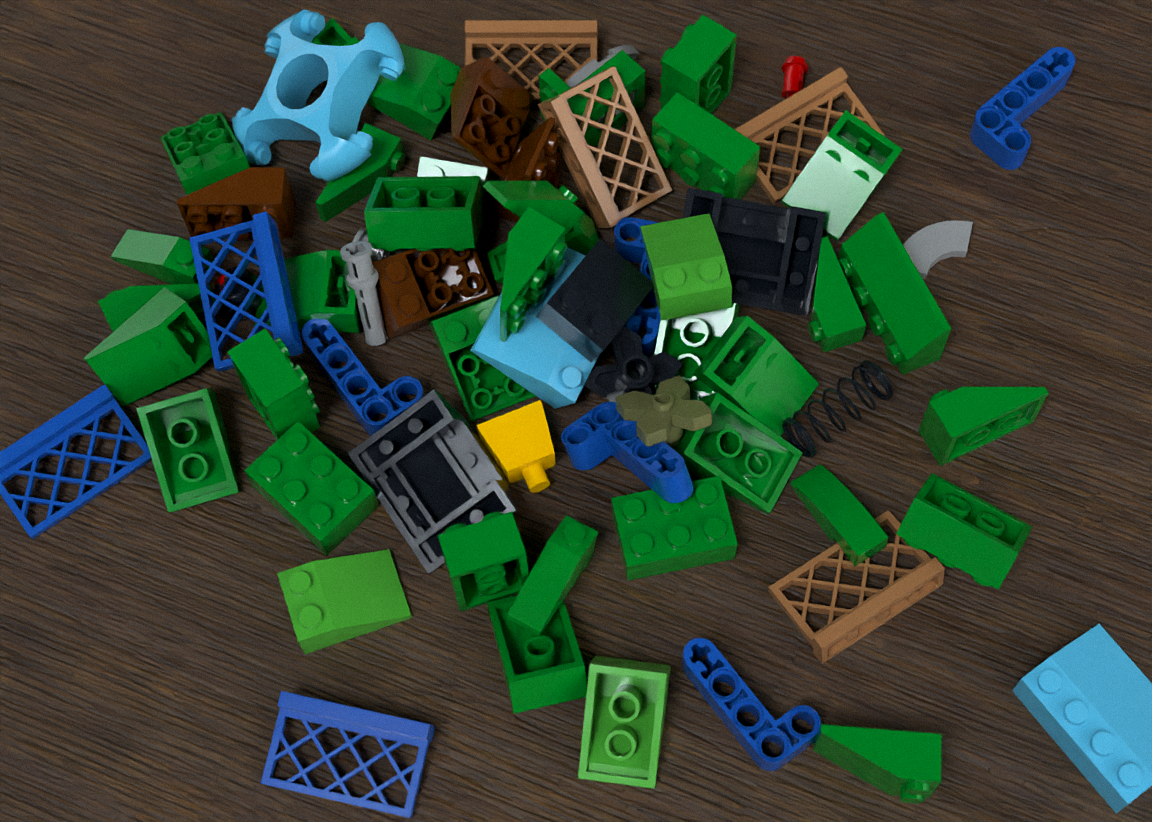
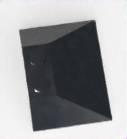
[683,188,826,316]
[348,389,518,574]

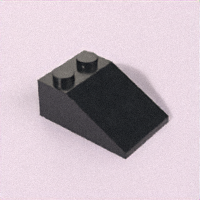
[535,239,653,363]

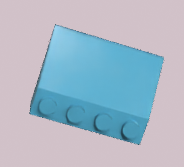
[470,247,599,409]
[1012,624,1152,814]

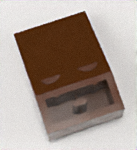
[451,56,534,178]
[494,117,562,223]
[177,167,296,240]
[372,248,494,338]

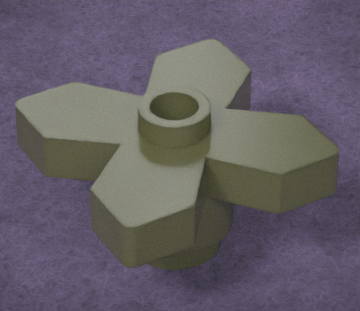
[615,376,712,448]

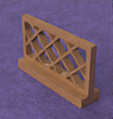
[465,20,597,103]
[538,66,672,228]
[735,67,884,204]
[768,510,945,664]

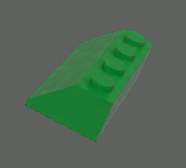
[838,212,951,375]

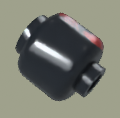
[215,267,262,321]

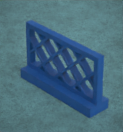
[190,212,304,372]
[0,384,152,540]
[261,691,435,818]

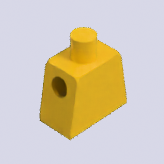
[477,400,556,493]

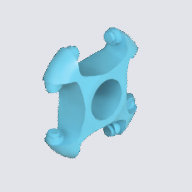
[232,10,406,182]

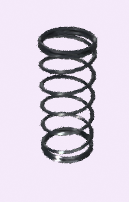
[782,360,893,458]

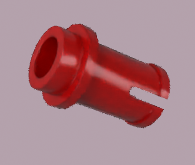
[781,56,808,99]

